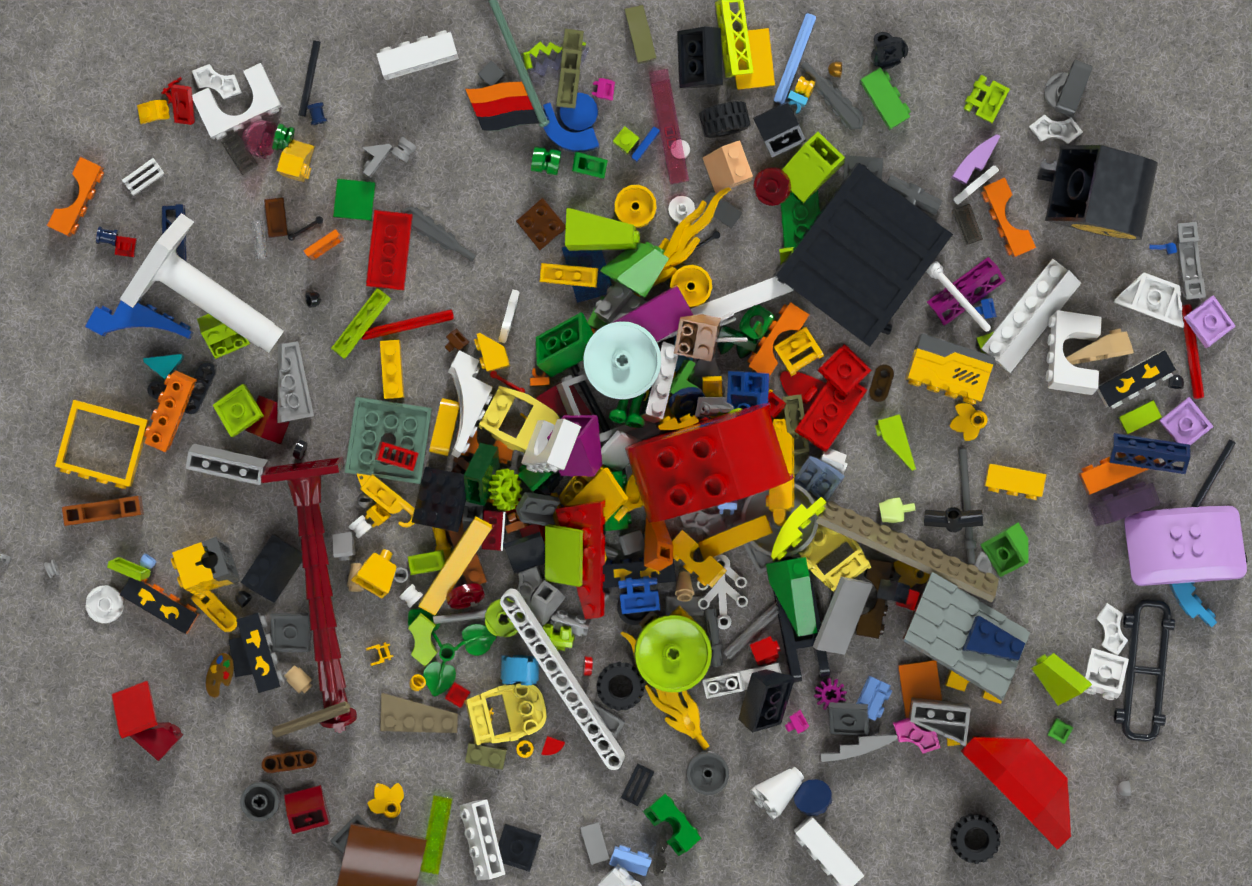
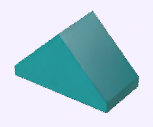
[143,354,184,379]

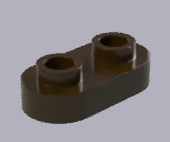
[869,364,894,402]

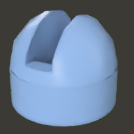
[140,553,157,569]

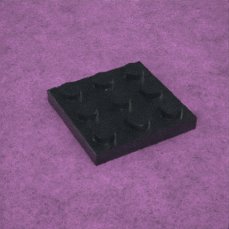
[412,467,466,533]

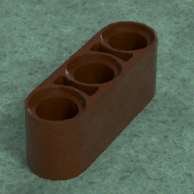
[261,749,318,773]

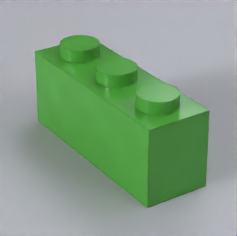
[859,67,911,130]

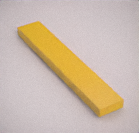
[418,516,492,615]

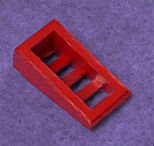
[375,441,419,471]

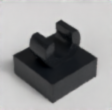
[1037,158,1057,182]

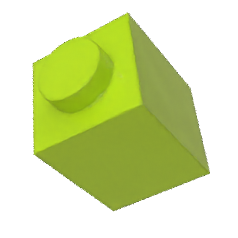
[613,126,640,155]

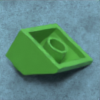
[980,522,1028,577]

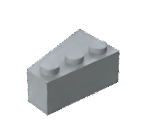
[909,697,971,746]

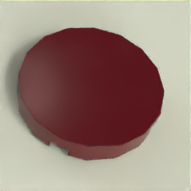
[753,167,791,206]
[446,583,485,609]

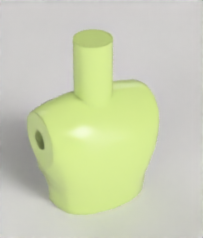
[879,497,916,523]

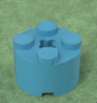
[500,655,540,685]

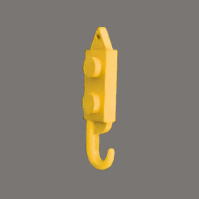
[357,473,415,528]

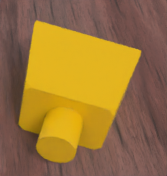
[351,549,397,599]

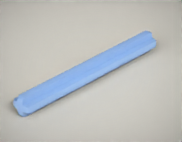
[774,13,816,104]

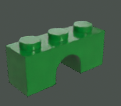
[642,793,702,856]

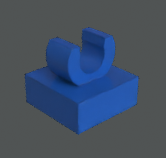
[975,298,997,319]

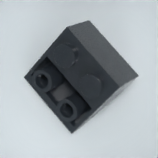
[753,101,807,158]

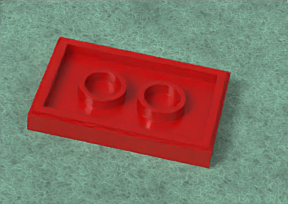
[111,681,158,739]

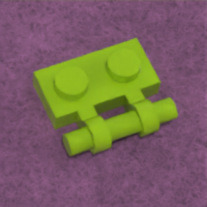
[963,75,1010,124]

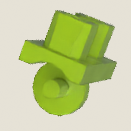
[540,624,575,651]

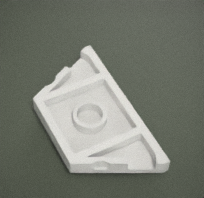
[1113,273,1184,328]

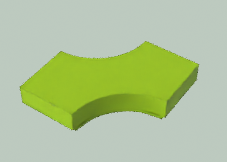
[408,613,438,667]

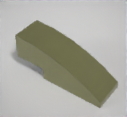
[624,5,656,64]

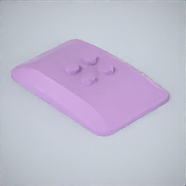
[1124,506,1247,586]

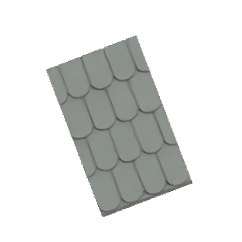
[903,572,1030,701]

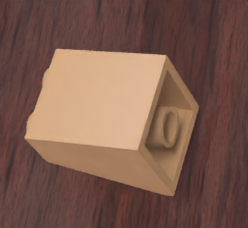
[703,140,753,193]

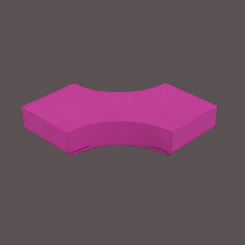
[893,717,941,754]

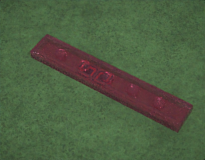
[649,69,689,185]

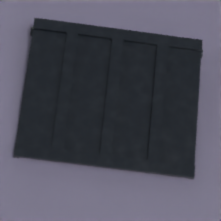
[773,163,953,347]

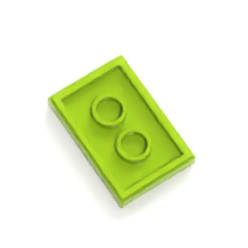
[545,524,583,587]

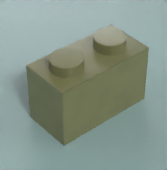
[465,742,507,770]

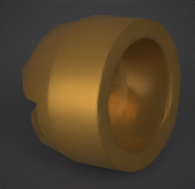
[828,62,842,77]

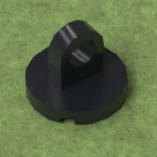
[871,32,909,69]

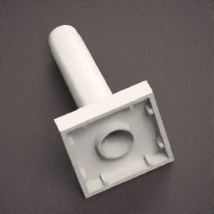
[120,213,284,353]

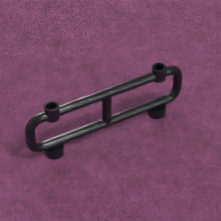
[1114,599,1175,742]

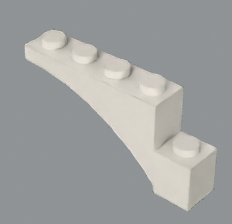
[448,350,493,458]

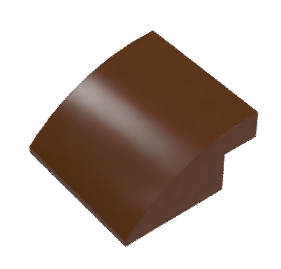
[336,823,427,886]

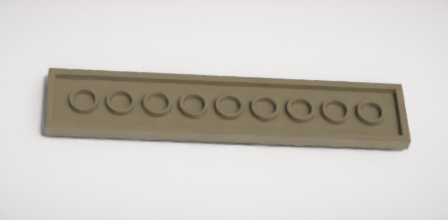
[816,501,999,603]

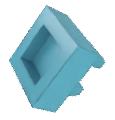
[787,91,808,114]

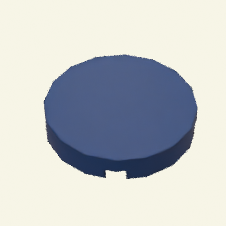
[560,93,598,131]

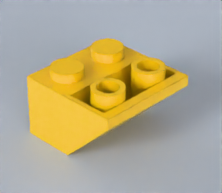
[474,333,510,372]

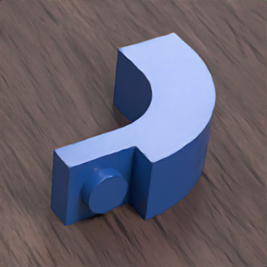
[543,103,599,152]

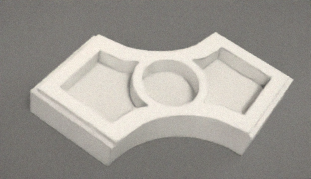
[192,64,242,100]
[1029,115,1083,145]
[954,165,999,205]
[498,289,520,343]
[1096,603,1128,656]

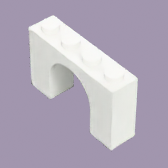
[192,63,282,140]
[1046,310,1102,395]
[521,419,581,473]

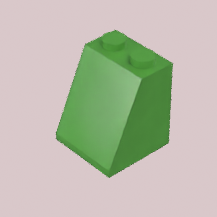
[600,241,669,298]

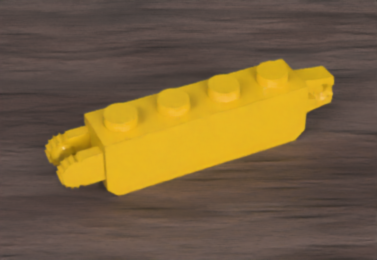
[766,419,794,526]

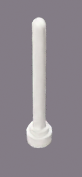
[926,261,991,332]

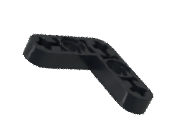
[147,362,216,415]

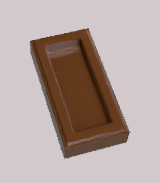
[264,197,288,238]

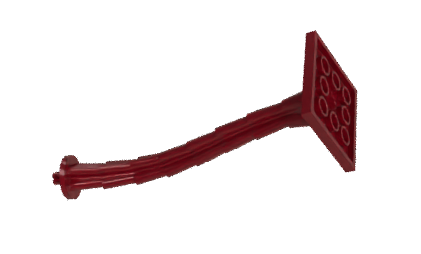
[261,457,357,733]

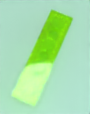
[420,795,453,875]

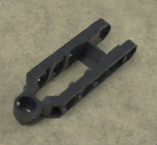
[772,557,830,683]

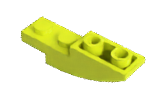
[771,497,826,561]

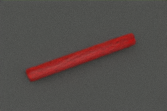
[1182,304,1204,399]
[362,310,454,340]

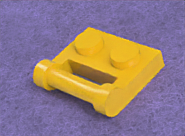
[773,327,824,376]

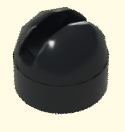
[305,292,321,308]
[1168,374,1184,389]
[235,591,252,608]

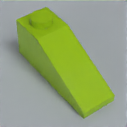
[875,414,916,471]

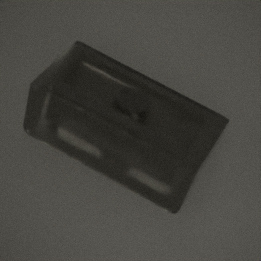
[952,204,983,246]

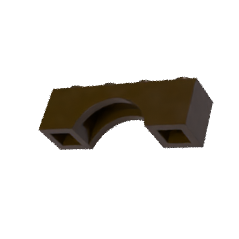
[855,559,895,639]

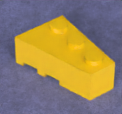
[276,140,315,182]

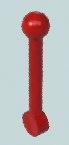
[490,371,525,393]

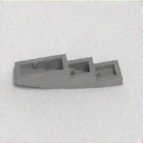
[820,734,897,762]

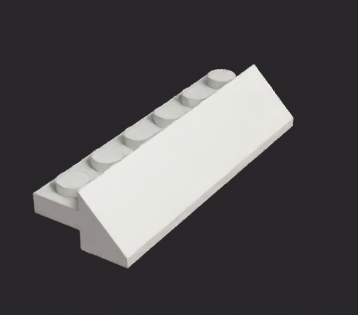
[981,259,1081,373]

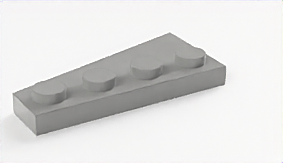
[278,341,314,423]

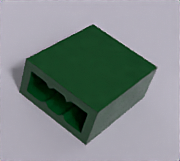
[464,443,500,506]

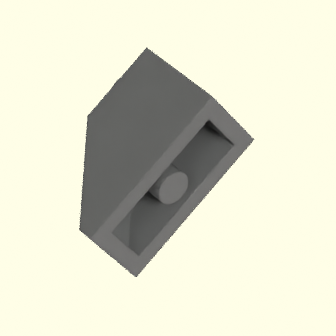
[619,530,645,555]

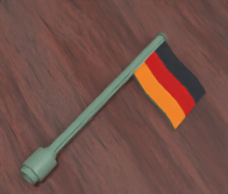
[465,0,549,131]

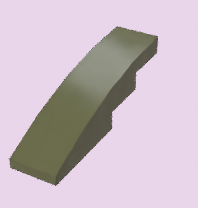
[556,28,584,108]
[782,394,810,476]

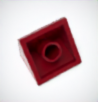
[245,395,290,444]

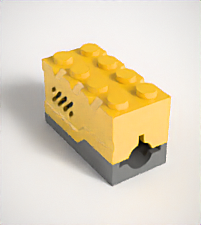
[905,334,996,405]
[171,537,241,596]

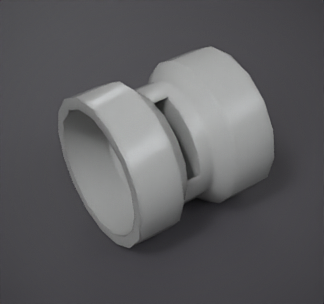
[391,137,417,163]

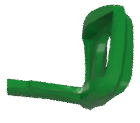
[739,305,775,340]

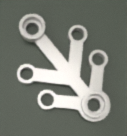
[697,555,748,629]

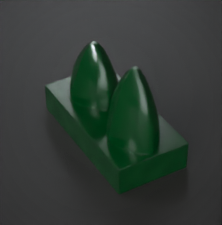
[718,325,758,359]

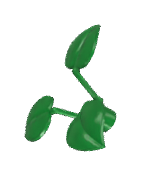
[408,609,497,696]

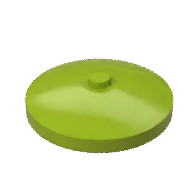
[634,615,712,692]

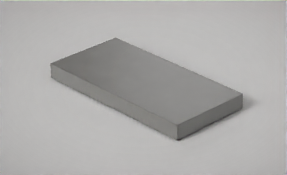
[813,577,873,655]

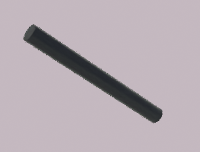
[298,40,321,117]
[570,364,610,433]
[1191,439,1236,507]

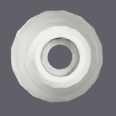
[750,767,804,820]

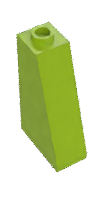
[565,208,640,251]

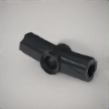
[924,507,983,533]

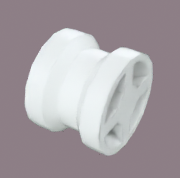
[348,515,373,538]
[399,584,423,608]

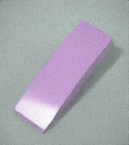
[951,135,1000,185]

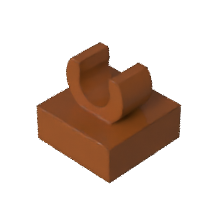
[505,512,530,533]

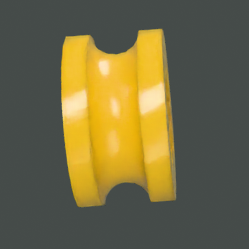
[516,740,534,758]

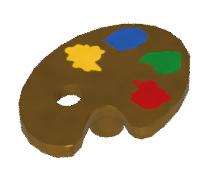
[206,653,234,698]

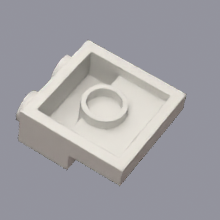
[1083,648,1129,700]

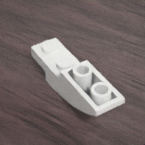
[702,663,781,699]

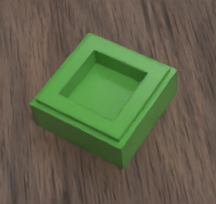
[1047,718,1073,744]

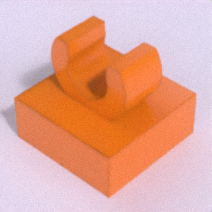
[530,368,550,386]

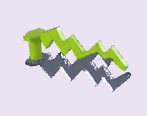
[521,42,589,76]

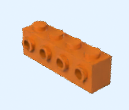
[144,371,197,452]

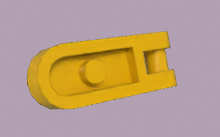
[191,590,238,632]

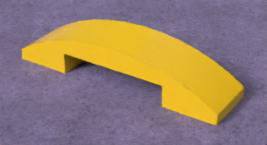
[697,515,773,561]

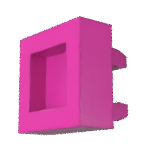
[592,78,615,101]
[785,710,809,734]

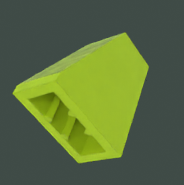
[1031,653,1092,706]

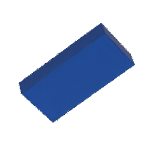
[631,127,660,163]

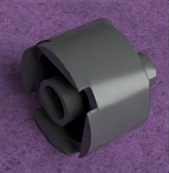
[240,781,281,822]

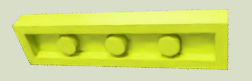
[715,0,754,78]

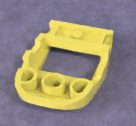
[479,386,560,454]
[799,524,871,593]
[464,683,547,745]

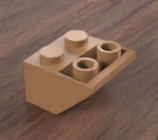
[674,314,721,362]

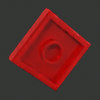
[818,343,872,397]

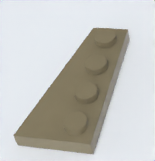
[380,692,458,733]

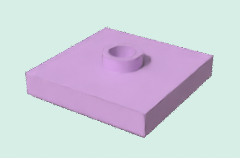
[1184,295,1235,348]
[1159,397,1213,445]

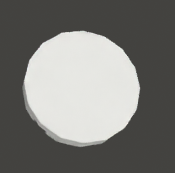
[86,585,124,623]

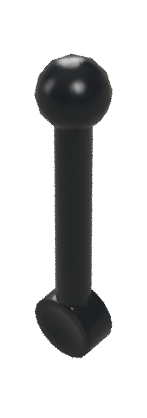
[288,216,323,241]
[691,231,720,255]

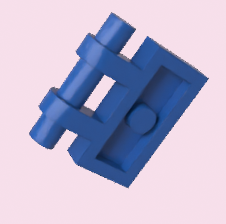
[618,576,660,614]

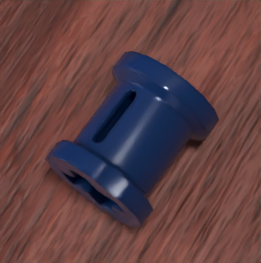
[307,102,328,125]
[96,227,118,246]

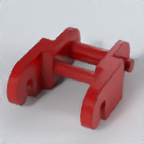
[161,77,182,104]

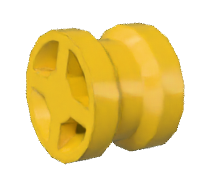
[794,76,815,99]

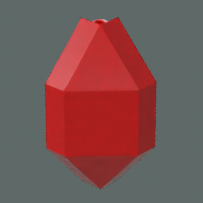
[961,736,1071,850]

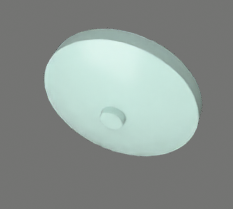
[583,322,661,399]

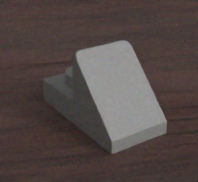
[363,144,393,178]

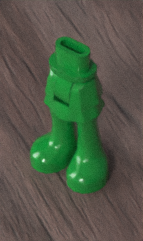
[609,392,646,428]

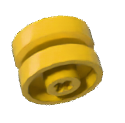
[615,185,656,228]
[669,265,712,308]

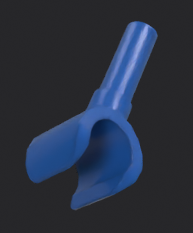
[1150,243,1177,255]

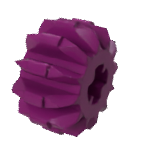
[814,678,847,710]

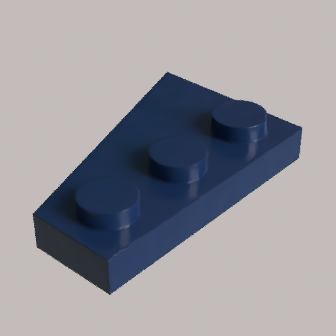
[962,616,1025,661]

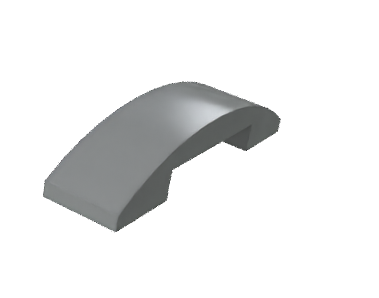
[1177,222,1206,300]

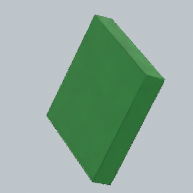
[333,179,376,221]

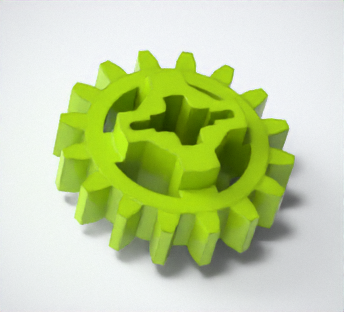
[489,469,523,511]

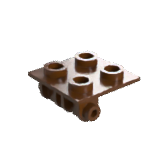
[516,198,566,250]

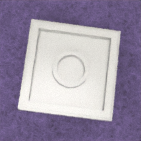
[601,430,641,471]

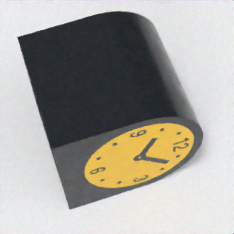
[1045,145,1158,240]

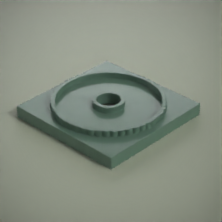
[345,397,432,484]

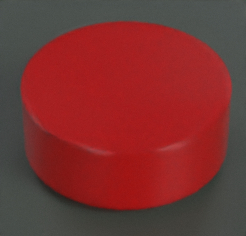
[583,656,593,676]

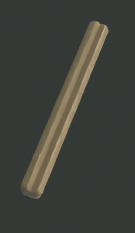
[272,701,351,737]

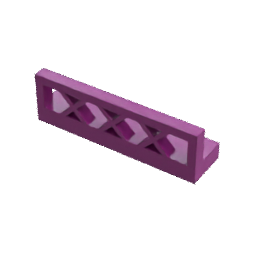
[927,257,1006,326]

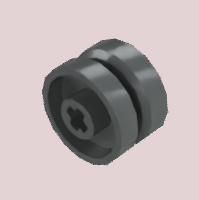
[687,751,729,795]

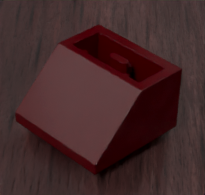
[284,785,331,834]

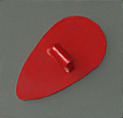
[780,371,825,414]

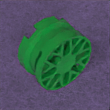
[272,124,295,151]

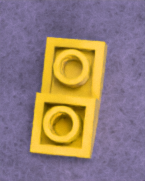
[656,413,699,430]

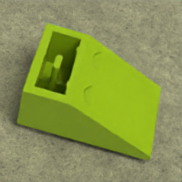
[782,132,845,203]

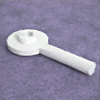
[668,196,695,225]

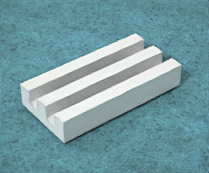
[122,158,165,196]

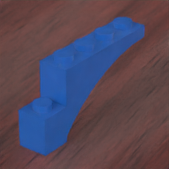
[85,300,194,339]

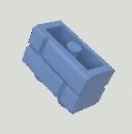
[856,676,892,720]

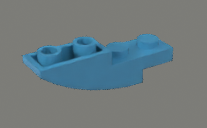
[1169,582,1217,627]

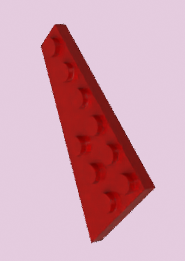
[555,500,605,619]

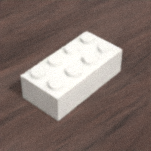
[377,30,459,80]
[794,816,864,886]

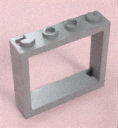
[556,370,652,443]

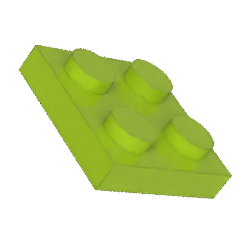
[213,384,264,437]

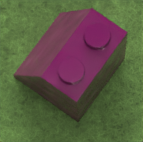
[547,415,602,477]

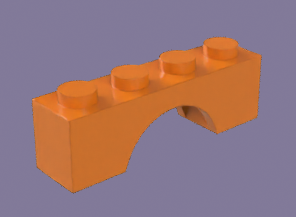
[47,157,104,237]
[981,178,1036,258]
[747,302,810,377]

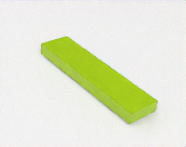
[331,288,391,359]

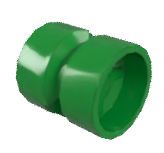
[531,147,561,175]

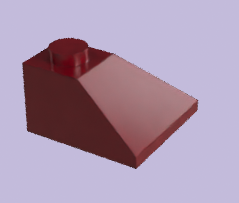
[130,722,184,761]

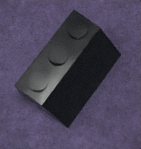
[677,26,723,88]
[241,534,302,603]
[738,669,795,733]

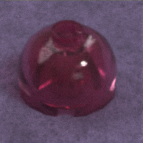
[242,120,277,159]

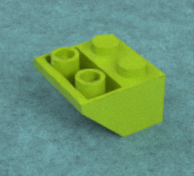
[197,314,250,359]

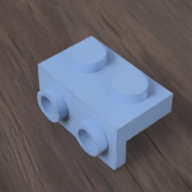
[610,845,652,876]

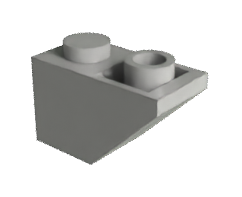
[332,532,356,561]
[530,580,565,628]

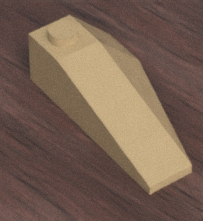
[1065,329,1134,365]

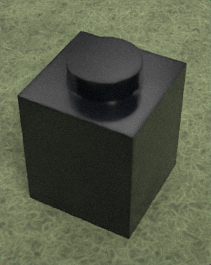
[877,579,910,605]

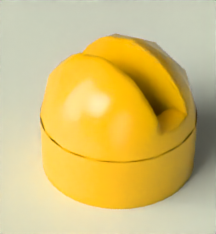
[409,674,426,691]

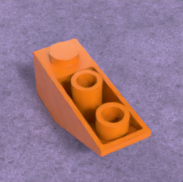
[644,516,673,571]

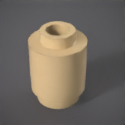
[284,665,313,694]

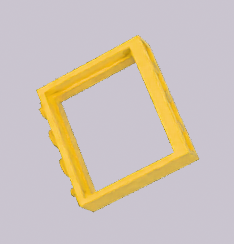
[55,400,150,489]

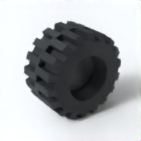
[699,101,751,138]
[597,662,645,711]
[950,814,1001,864]

